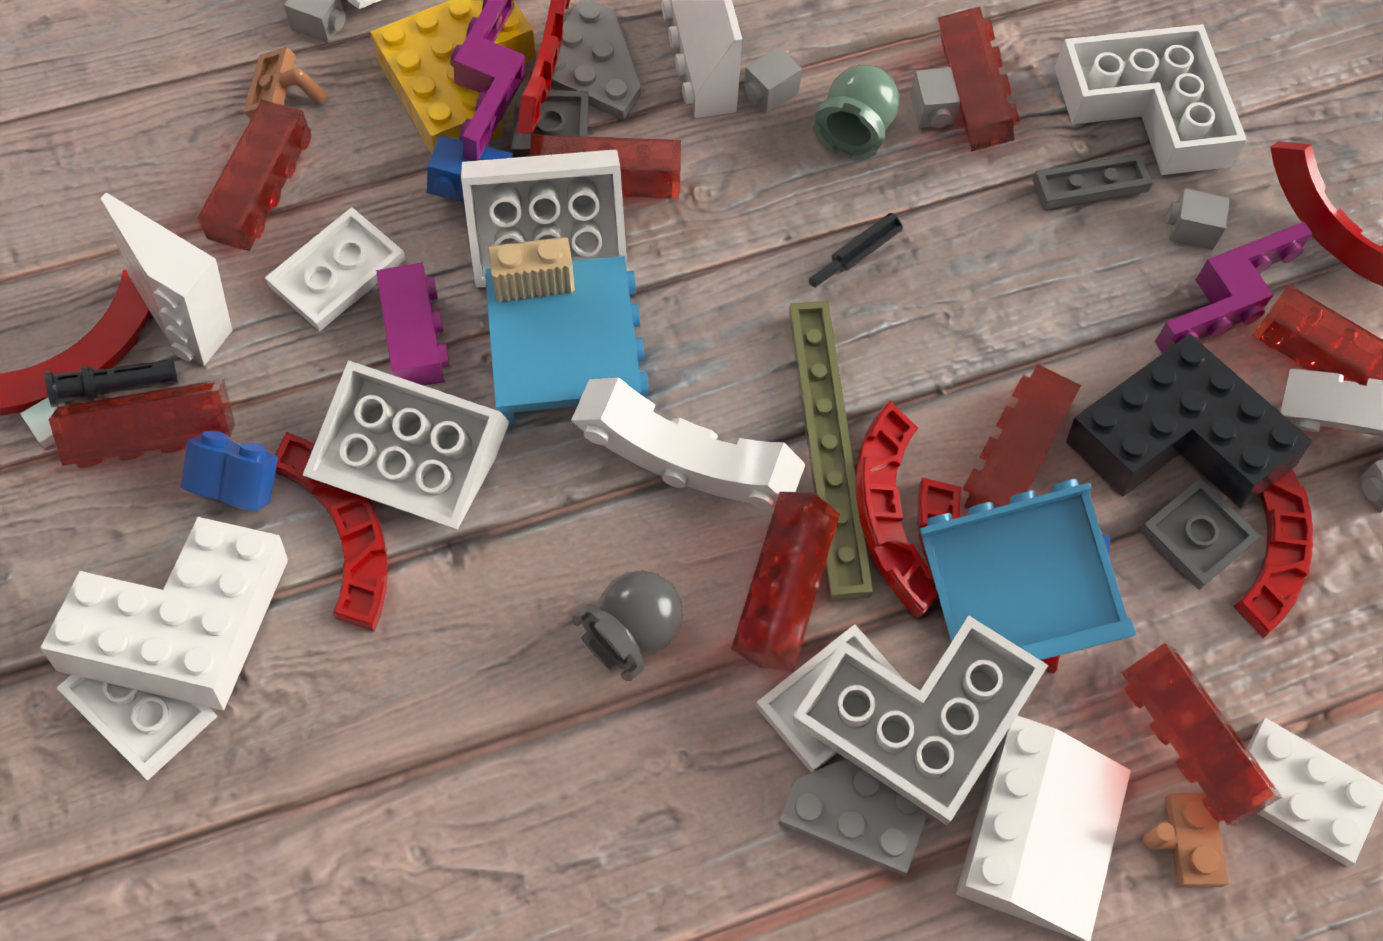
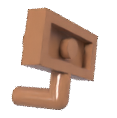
[243,47,327,121]
[1143,793,1229,888]

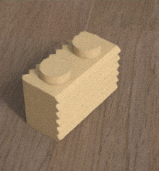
[488,237,575,303]

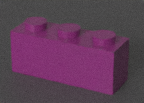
[376,262,450,386]

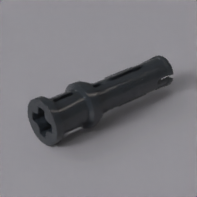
[44,358,178,408]

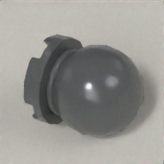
[572,570,683,681]

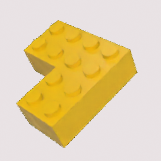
[370,0,536,154]

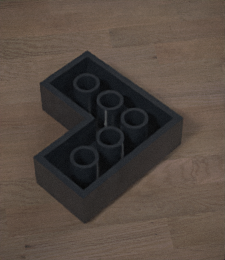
[1066,334,1312,509]

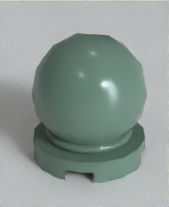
[812,64,900,161]

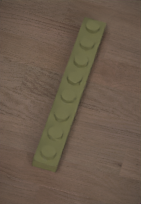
[789,301,873,601]

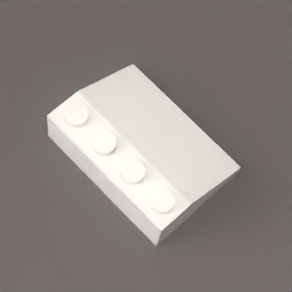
[662,0,742,118]
[461,150,628,288]
[101,193,233,366]
[303,360,509,530]
[955,715,1131,941]

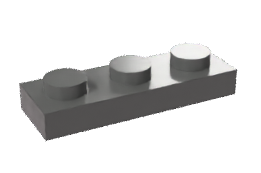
[1033,153,1153,210]

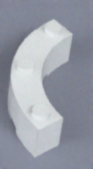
[1280,369,1383,437]
[571,377,805,510]

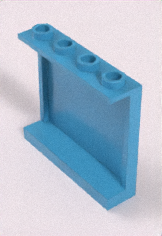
[485,256,649,424]
[920,479,1137,660]

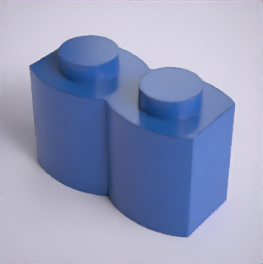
[181,431,278,511]

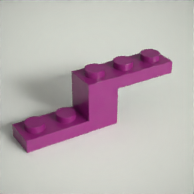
[450,0,525,161]
[1154,222,1312,354]

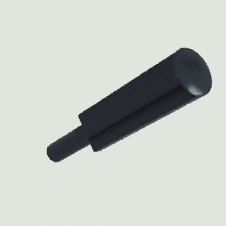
[809,213,903,288]

